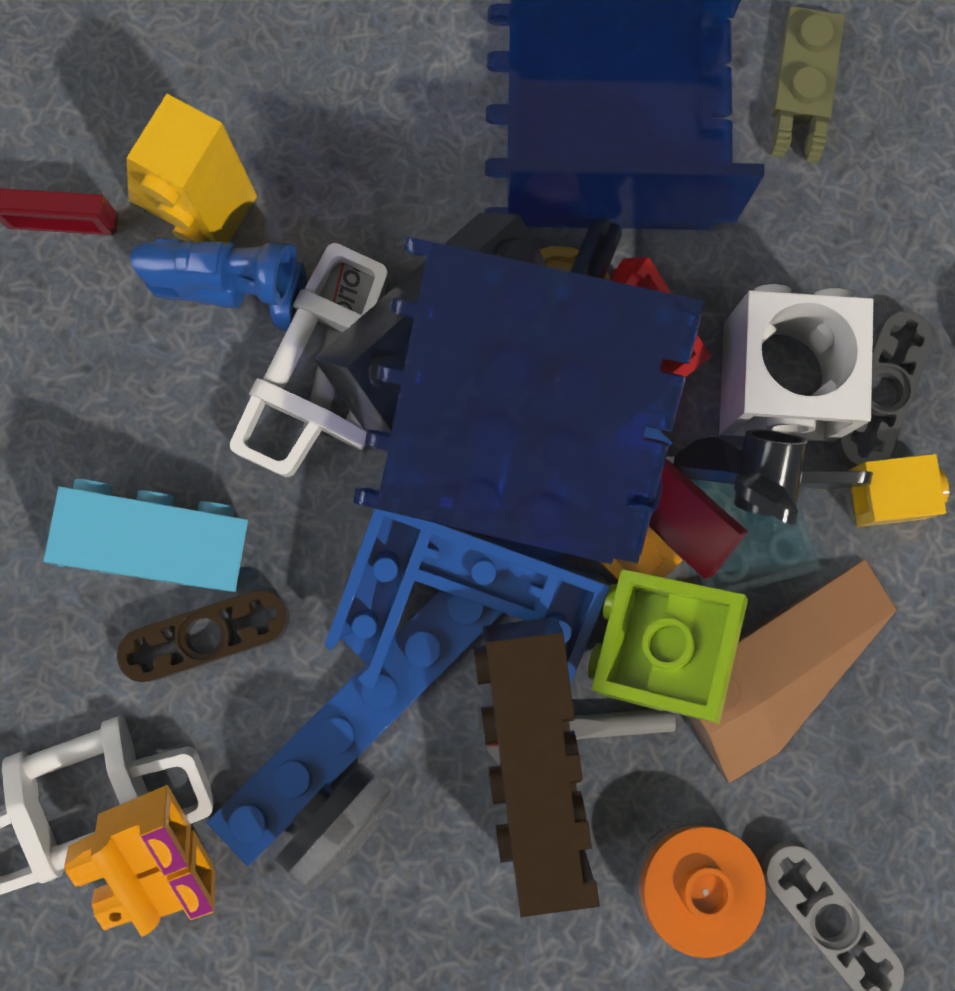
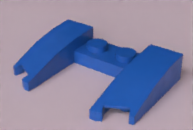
[325,495,610,689]

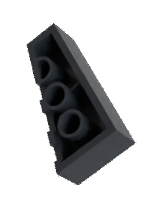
[314,213,546,452]

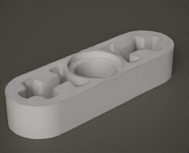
[761,842,904,991]

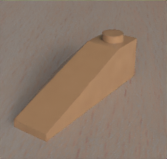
[688,560,897,783]

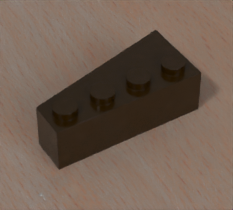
[473,617,600,917]

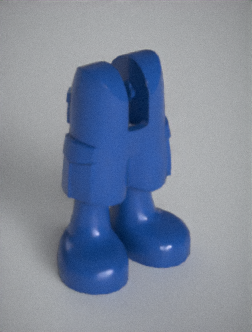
[130,237,307,332]

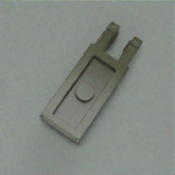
[770,6,845,163]

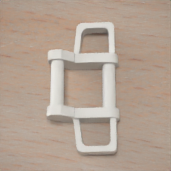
[230,243,389,477]
[0,715,215,895]

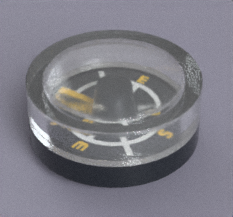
[274,763,396,894]

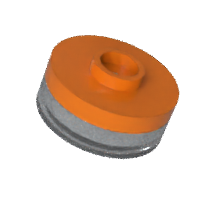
[632,821,766,958]

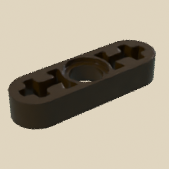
[117,590,290,682]

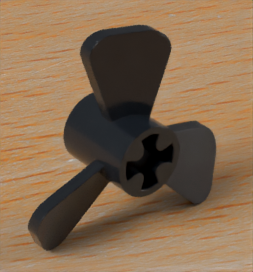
[673,429,873,525]

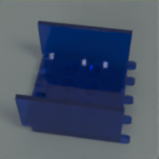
[484,0,765,230]
[353,236,704,564]

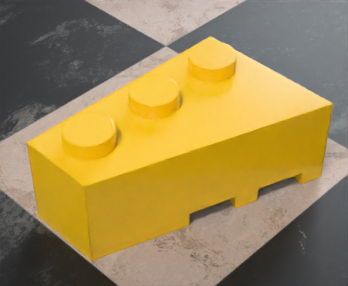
[127,94,257,242]

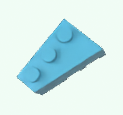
[43,479,248,592]

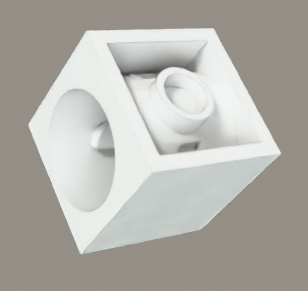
[719,284,873,442]

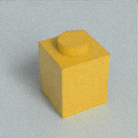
[848,454,949,527]

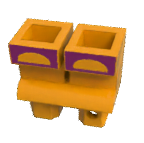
[64,785,216,937]

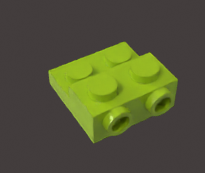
[588,569,748,724]

